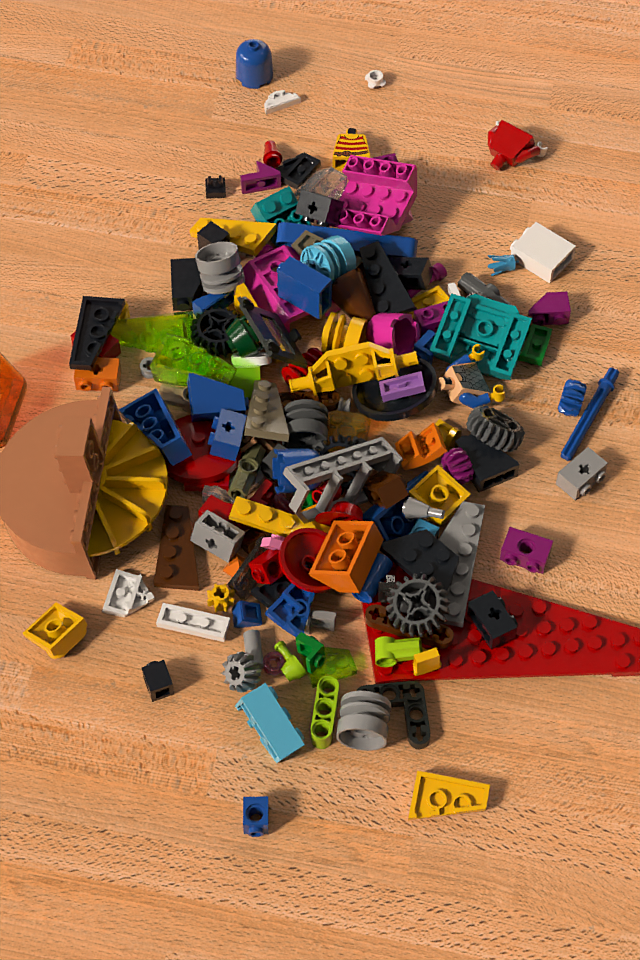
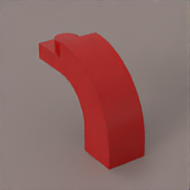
[198,479,275,531]

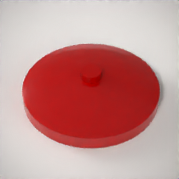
[164,415,244,484]

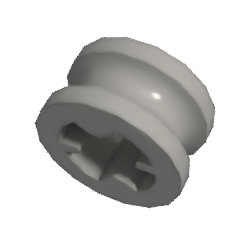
[140,357,160,379]
[337,397,351,418]

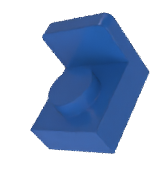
[413,329,436,365]

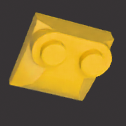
[408,465,471,525]
[23,602,88,659]

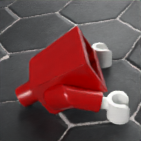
[488,120,548,170]

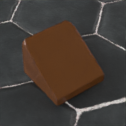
[241,528,267,559]

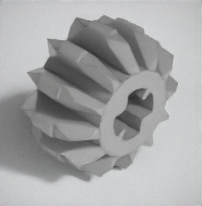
[221,651,262,693]

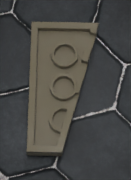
[244,380,289,442]

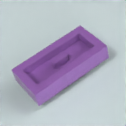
[379,371,426,402]

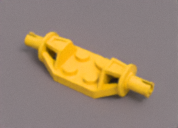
[289,342,419,396]

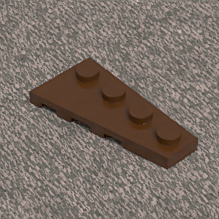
[154,505,200,591]

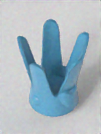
[488,254,519,276]

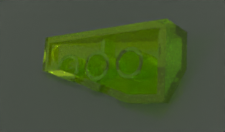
[110,311,193,358]
[149,333,237,386]

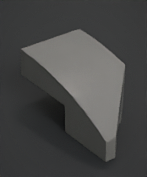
[304,611,336,635]

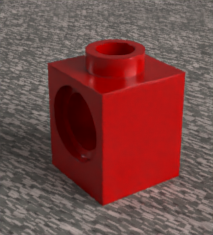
[248,549,284,584]

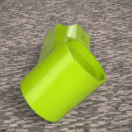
[375,636,423,667]

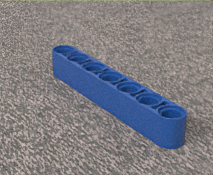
[276,222,418,259]

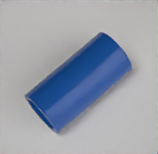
[352,553,393,603]

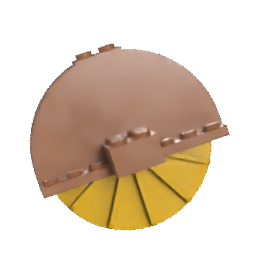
[0,387,168,580]

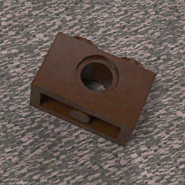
[362,470,409,509]

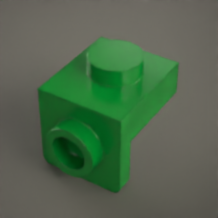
[296,632,326,674]

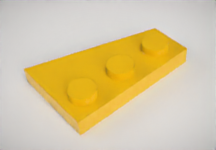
[408,770,490,820]

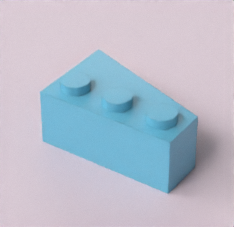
[235,683,305,763]

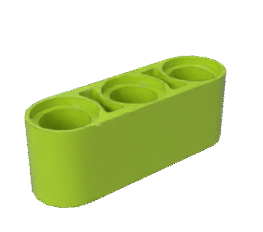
[311,676,339,749]

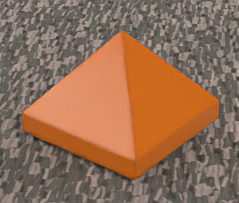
[223,554,251,583]

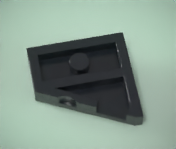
[270,152,321,190]

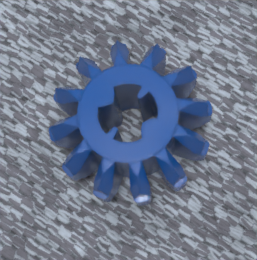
[558,379,587,417]

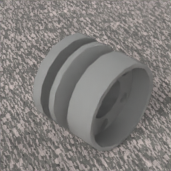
[195,242,245,294]
[336,691,391,751]

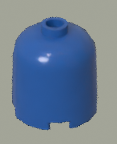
[236,39,273,89]
[272,449,322,494]

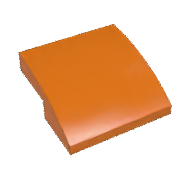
[395,422,447,470]

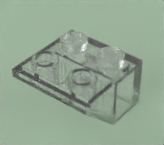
[294,167,347,200]

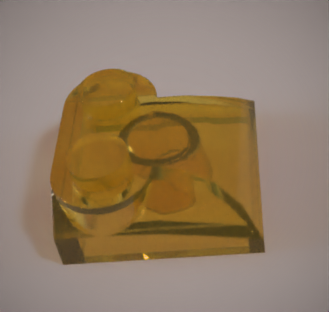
[328,410,371,453]

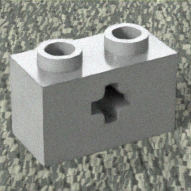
[556,447,608,500]
[190,510,245,563]

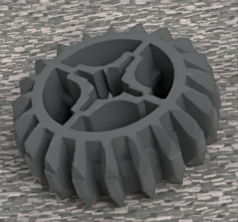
[466,406,525,452]
[386,573,450,637]

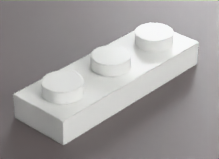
[156,603,230,642]

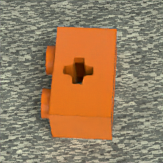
[74,357,121,392]

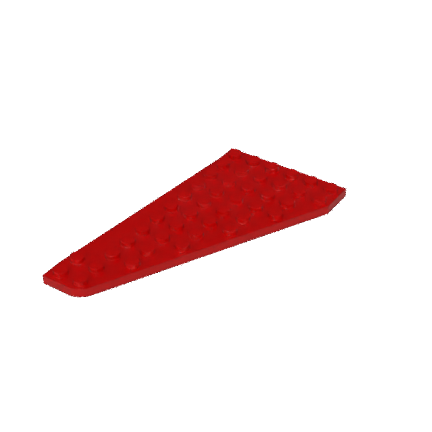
[361,555,640,684]

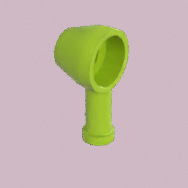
[274,641,307,682]

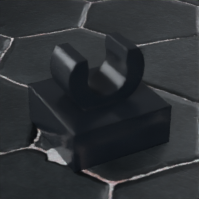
[205,175,226,199]

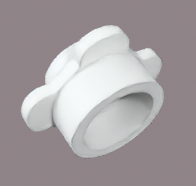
[365,70,386,89]

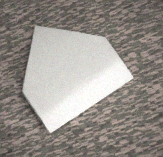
[102,569,155,618]

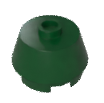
[225,316,264,358]

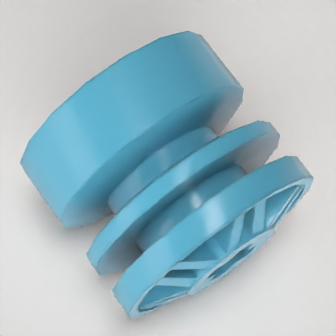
[300,235,356,284]

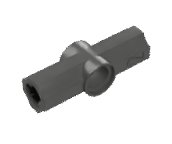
[457,272,514,306]

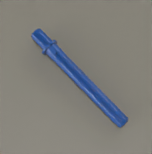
[561,367,619,461]

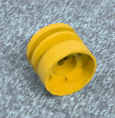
[321,312,368,354]

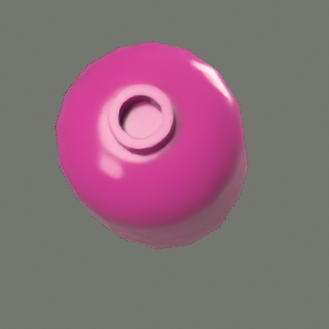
[366,313,420,355]

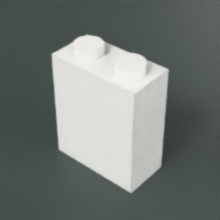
[510,222,576,283]

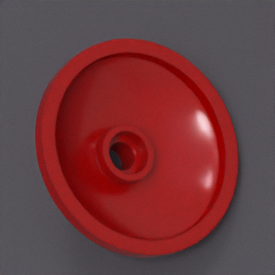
[279,528,333,593]

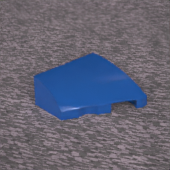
[265,583,315,637]

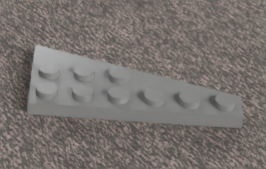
[400,501,485,628]

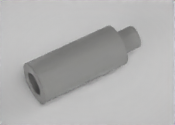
[243,630,264,676]

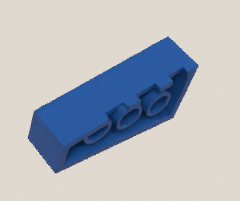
[119,388,192,466]

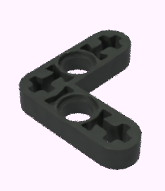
[356,681,430,749]

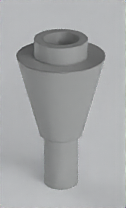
[402,497,445,519]

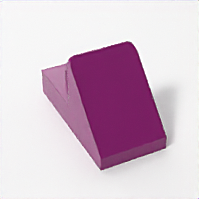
[240,161,281,194]

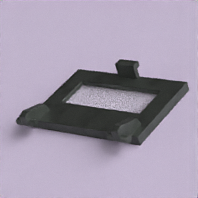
[237,296,308,368]

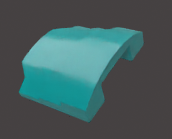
[430,293,532,380]

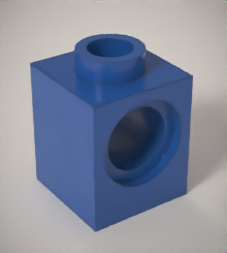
[243,796,269,837]

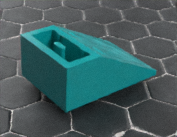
[250,186,311,248]

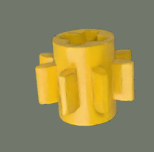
[207,583,235,613]

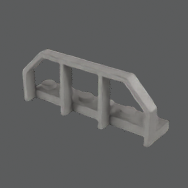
[283,437,403,524]

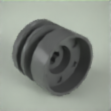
[282,399,328,453]

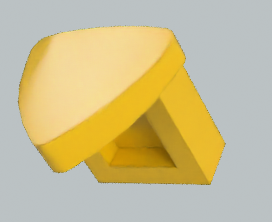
[435,419,462,451]
[413,648,441,676]

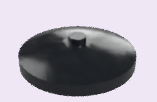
[352,355,438,421]

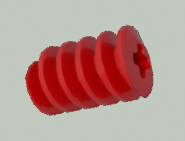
[281,348,327,387]

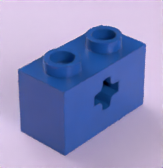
[208,408,247,461]

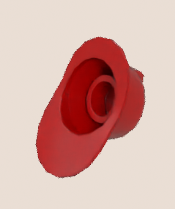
[315,501,363,527]

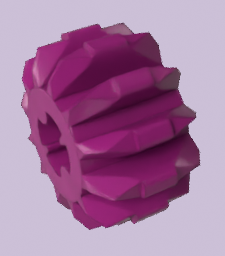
[441,447,474,485]

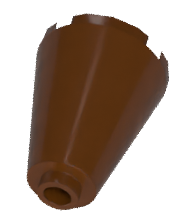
[332,268,376,322]

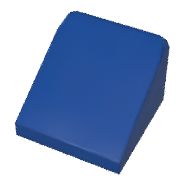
[232,600,262,628]

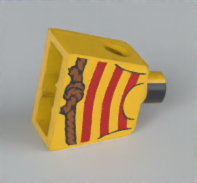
[332,128,370,171]

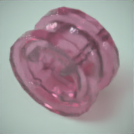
[263,651,284,676]

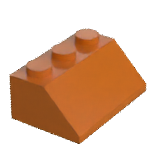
[309,520,384,593]

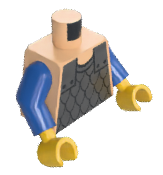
[437,344,505,409]

